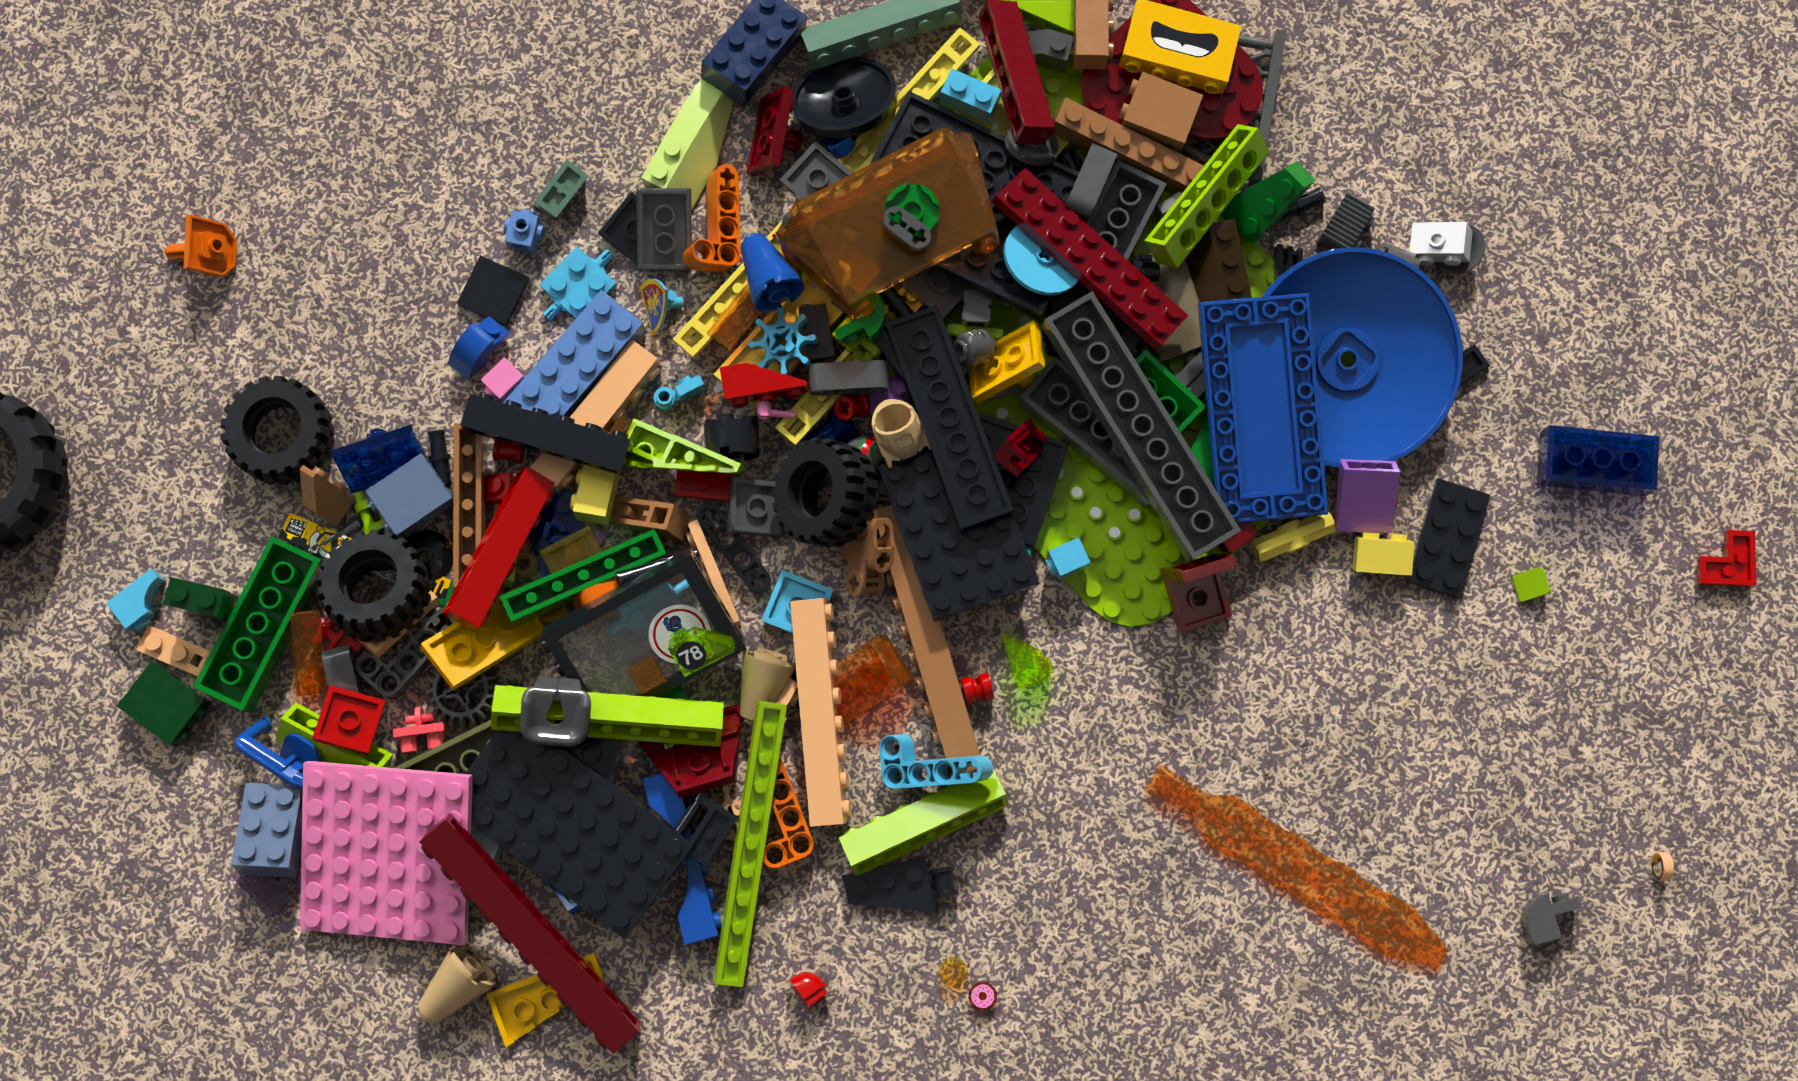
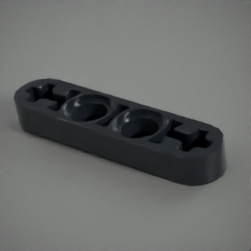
[697,503,771,594]

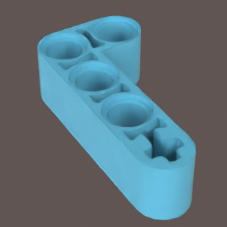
[879,734,993,789]

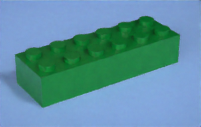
[193,536,323,713]

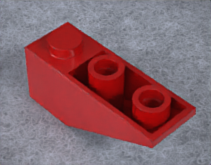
[720,363,808,408]

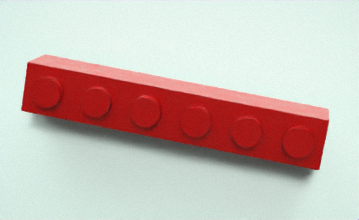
[442,466,555,630]

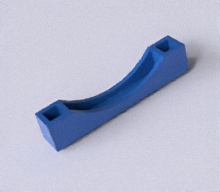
[643,774,722,945]

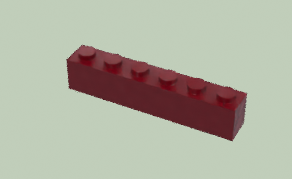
[978,0,1055,145]

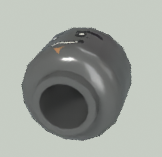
[953,329,996,367]

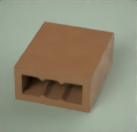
[1118,72,1203,152]

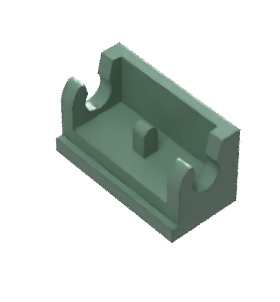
[534,159,589,220]

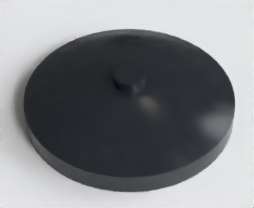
[792,57,898,138]

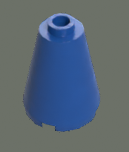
[741,233,805,312]

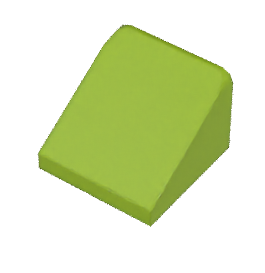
[1511,566,1551,602]

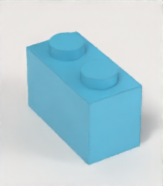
[940,69,1001,125]

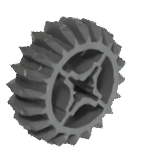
[424,667,499,728]

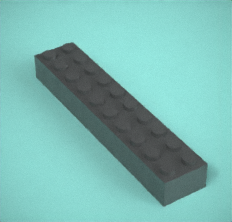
[1041,291,1241,563]

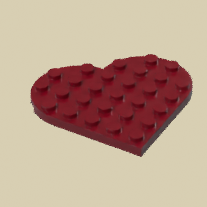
[1080,0,1263,141]

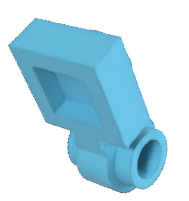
[654,375,706,411]

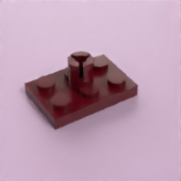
[746,86,803,177]

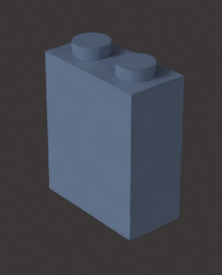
[366,453,453,539]

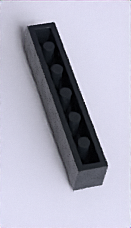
[460,392,633,476]

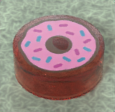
[968,981,997,1011]

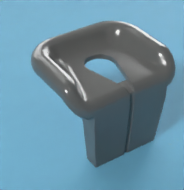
[520,676,591,747]

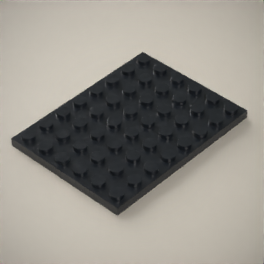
[840,91,1088,319]

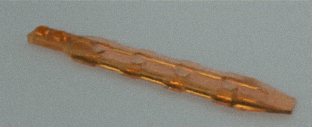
[1145,764,1448,968]

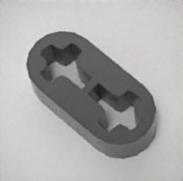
[882,206,931,251]

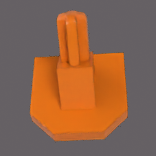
[164,214,237,277]

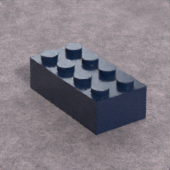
[701,0,808,107]

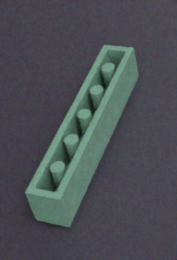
[799,0,963,70]

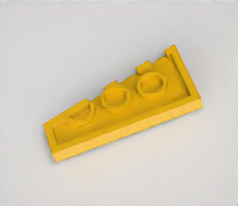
[486,952,605,1047]

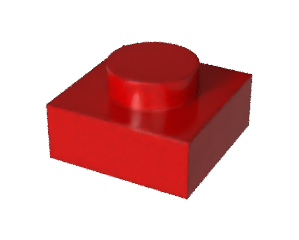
[484,473,515,504]

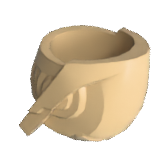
[872,399,931,468]

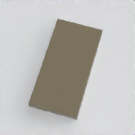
[1134,253,1201,363]

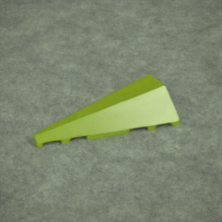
[626,418,745,474]

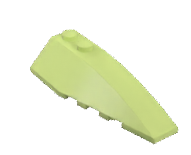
[641,78,734,210]

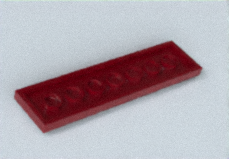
[991,168,1189,351]

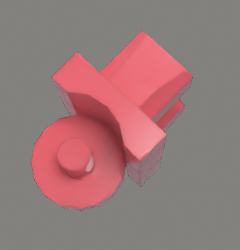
[393,706,449,754]

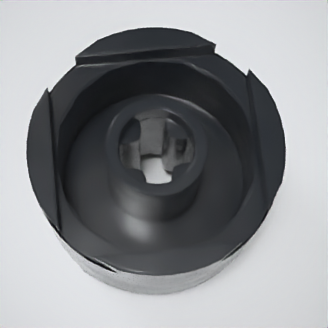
[704,414,760,461]

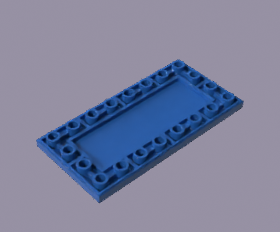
[1197,293,1328,523]

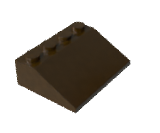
[1185,219,1252,302]

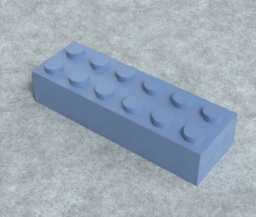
[503,289,646,454]

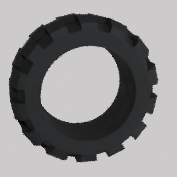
[0,392,69,556]

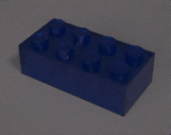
[1537,425,1660,497]

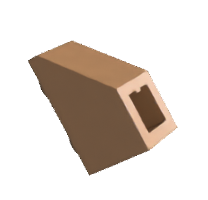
[300,465,355,527]

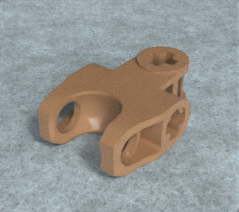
[841,518,895,597]

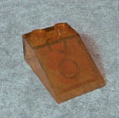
[835,634,916,727]

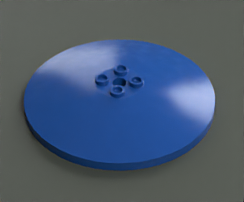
[1262,247,1463,468]

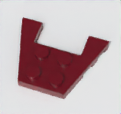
[638,704,743,798]

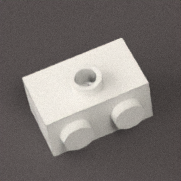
[1410,222,1473,266]

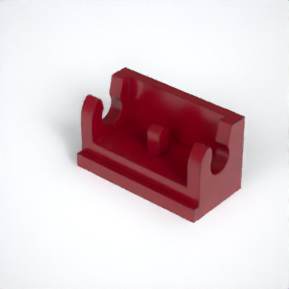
[993,418,1047,477]

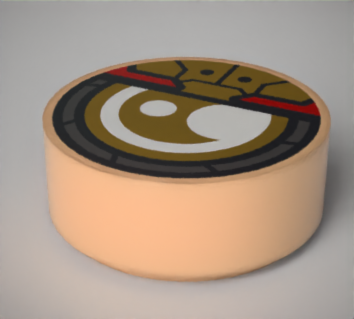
[1651,852,1674,881]

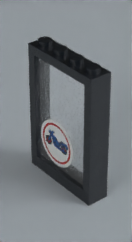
[540,547,746,697]

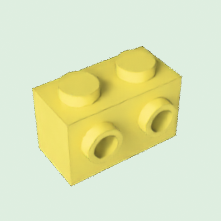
[570,465,620,525]
[1352,532,1415,576]

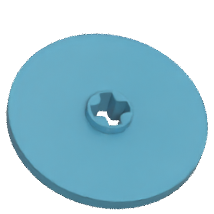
[1003,225,1078,295]

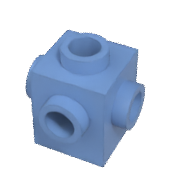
[503,209,545,254]

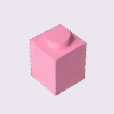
[481,357,525,403]

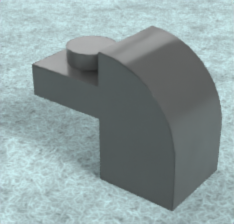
[1521,893,1582,945]

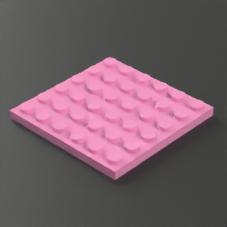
[300,761,473,945]

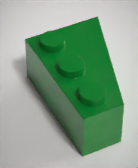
[1221,161,1316,244]

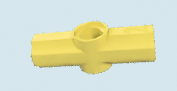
[1250,512,1336,563]

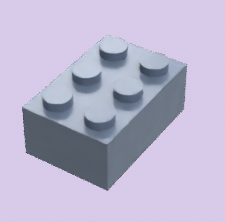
[231,783,303,877]

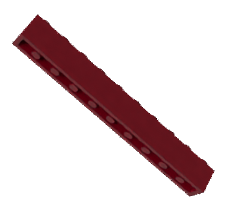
[419,812,641,1053]

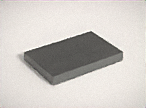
[636,188,692,270]

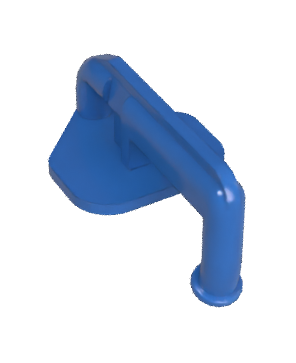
[234,716,323,789]

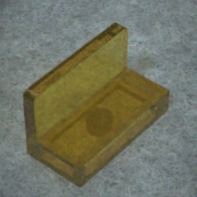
[539,526,603,574]

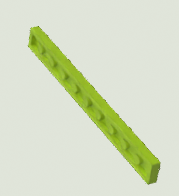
[713,700,787,987]

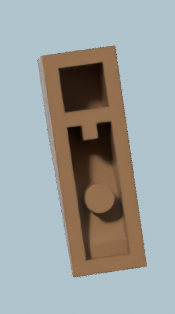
[609,496,691,542]

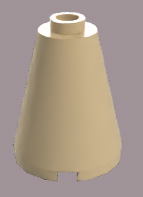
[740,646,796,725]
[418,944,496,1023]

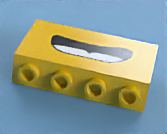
[1119,0,1241,94]

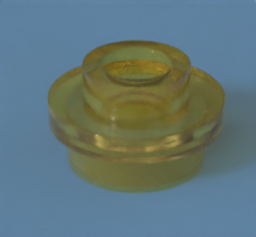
[939,957,968,986]

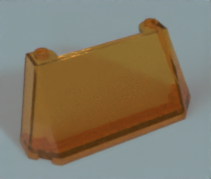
[775,128,1000,320]

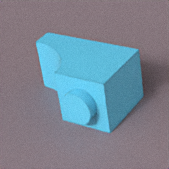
[106,569,166,632]

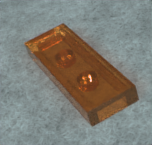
[290,610,327,696]

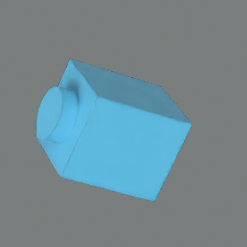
[1045,538,1091,580]

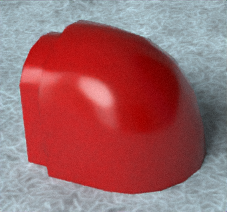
[788,972,829,1010]

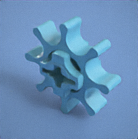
[748,307,819,376]

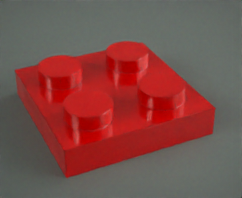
[312,685,385,756]

